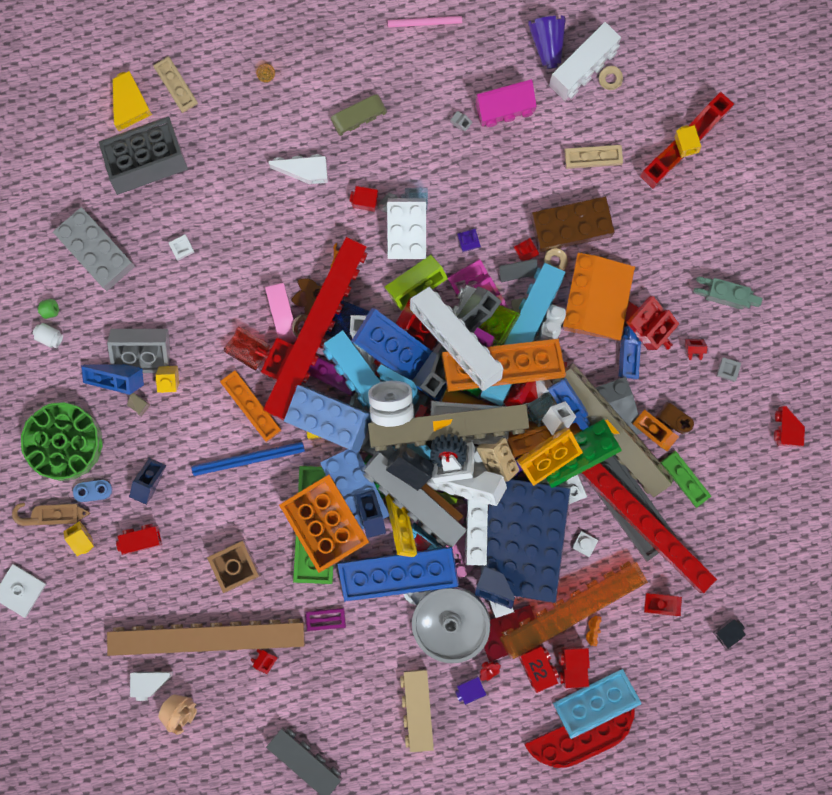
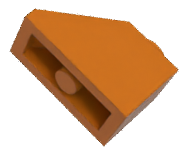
[633,409,679,451]

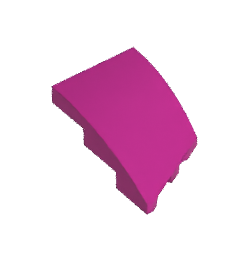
[447,259,509,311]

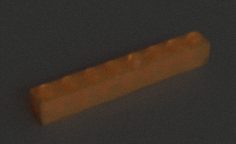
[499,561,648,659]

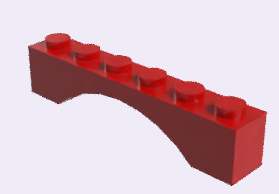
[639,92,734,189]

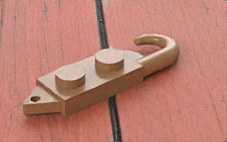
[12,503,91,526]

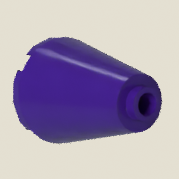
[528,15,566,69]

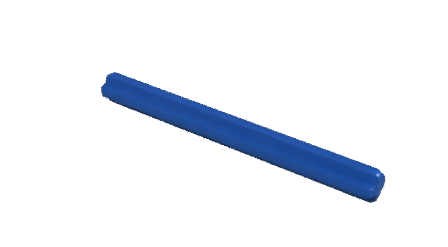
[191,442,305,476]

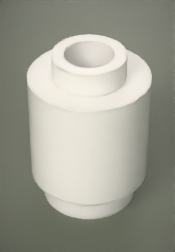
[33,323,63,348]

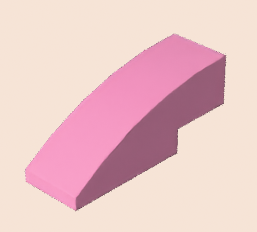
[265,283,297,343]

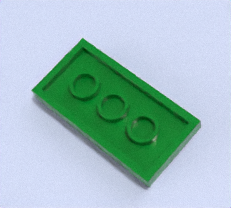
[546,419,622,488]

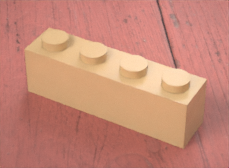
[400,669,434,752]

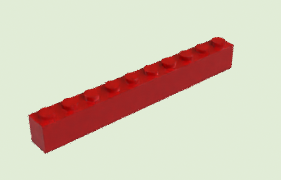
[263,237,368,421]
[580,463,718,593]

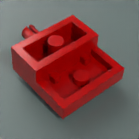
[626,296,679,350]
[255,338,294,381]

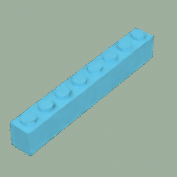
[479,263,565,406]
[323,331,431,461]

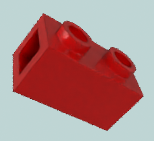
[116,524,162,555]

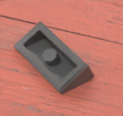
[498,259,538,283]

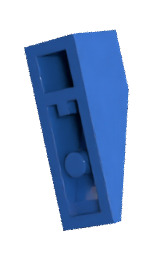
[81,364,144,395]

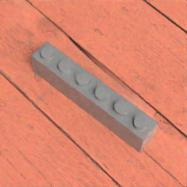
[361,452,467,548]

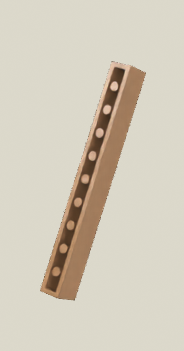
[107,619,305,656]

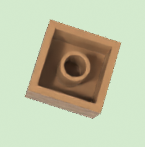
[207,541,261,593]

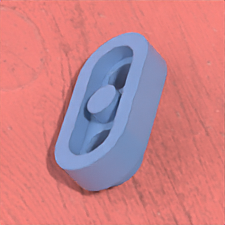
[73,480,113,502]

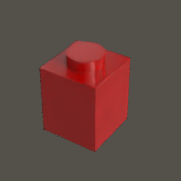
[350,186,378,212]

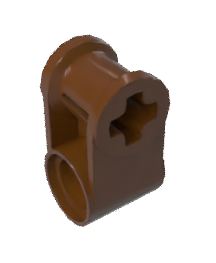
[655,402,694,434]

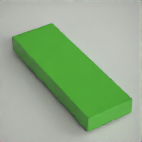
[660,451,711,508]

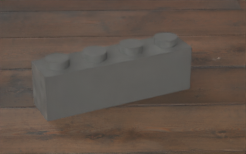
[266,727,342,795]

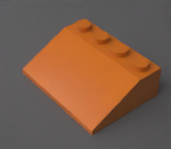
[563,253,635,341]
[279,474,369,573]

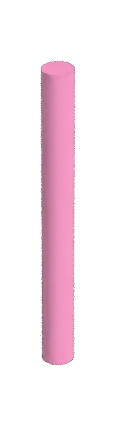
[388,16,462,28]

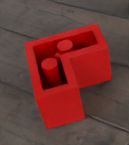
[558,646,590,688]

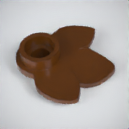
[291,278,322,315]

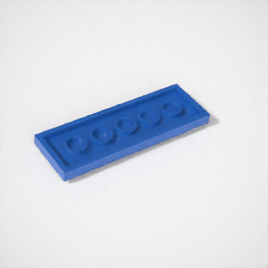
[351,308,447,402]
[337,547,459,602]

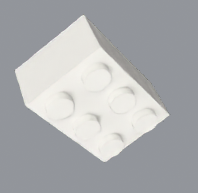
[387,198,426,259]

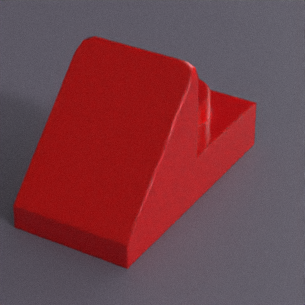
[504,381,538,407]
[644,593,682,617]

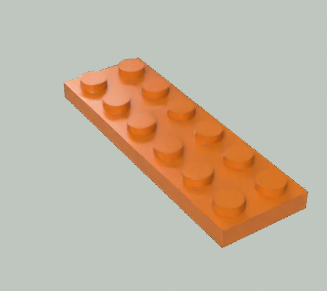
[442,339,566,392]

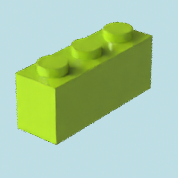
[384,255,448,311]

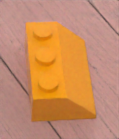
[516,427,583,486]

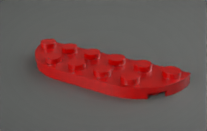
[524,708,635,768]

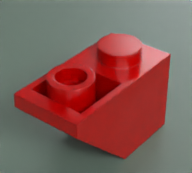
[774,406,805,447]

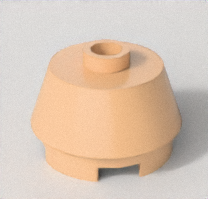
[158,694,197,735]

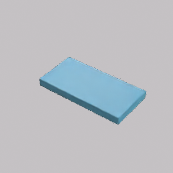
[553,669,641,739]

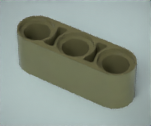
[331,94,387,136]

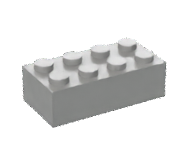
[53,207,135,291]

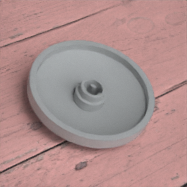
[412,587,491,663]

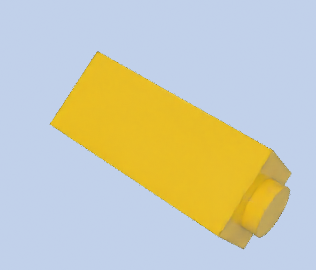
[113,71,152,131]

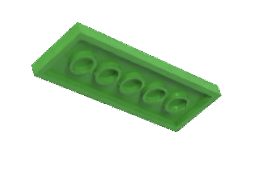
[293,466,334,584]

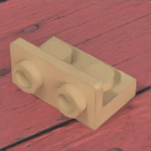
[477,438,519,482]

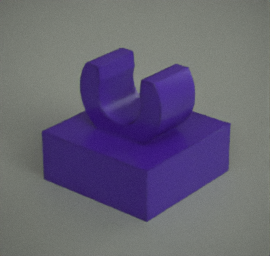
[457,229,481,253]

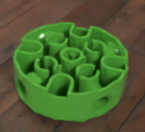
[21,402,103,481]

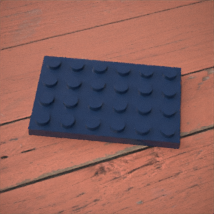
[480,478,571,603]

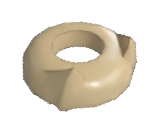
[599,66,623,90]
[544,248,568,270]

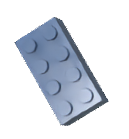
[284,385,371,451]
[320,449,389,529]

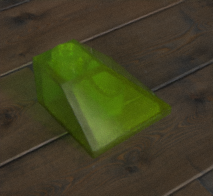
[473,305,521,346]

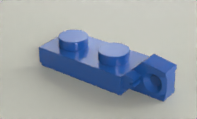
[618,326,641,380]
[548,378,590,430]

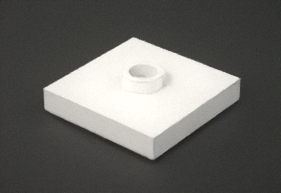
[0,564,46,618]

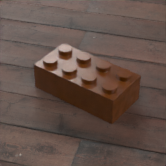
[530,196,615,253]

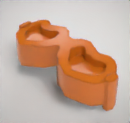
[586,616,602,646]

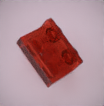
[223,326,270,371]

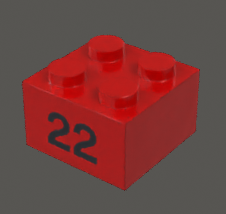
[518,644,559,693]

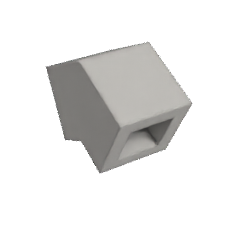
[450,111,472,131]

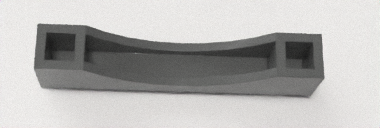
[412,286,502,398]

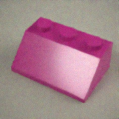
[475,79,537,127]

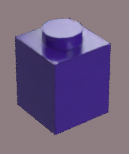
[455,676,486,705]

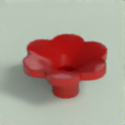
[479,661,501,681]

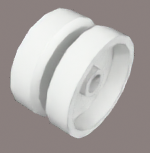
[368,381,414,427]

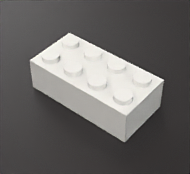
[549,22,621,101]

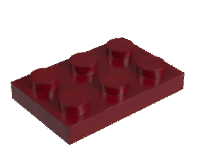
[484,605,544,662]

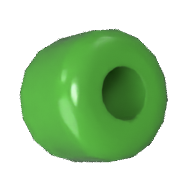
[38,299,59,319]

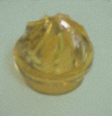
[256,64,275,83]

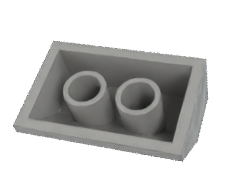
[107,329,170,373]

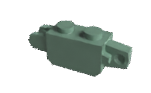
[693,276,763,309]

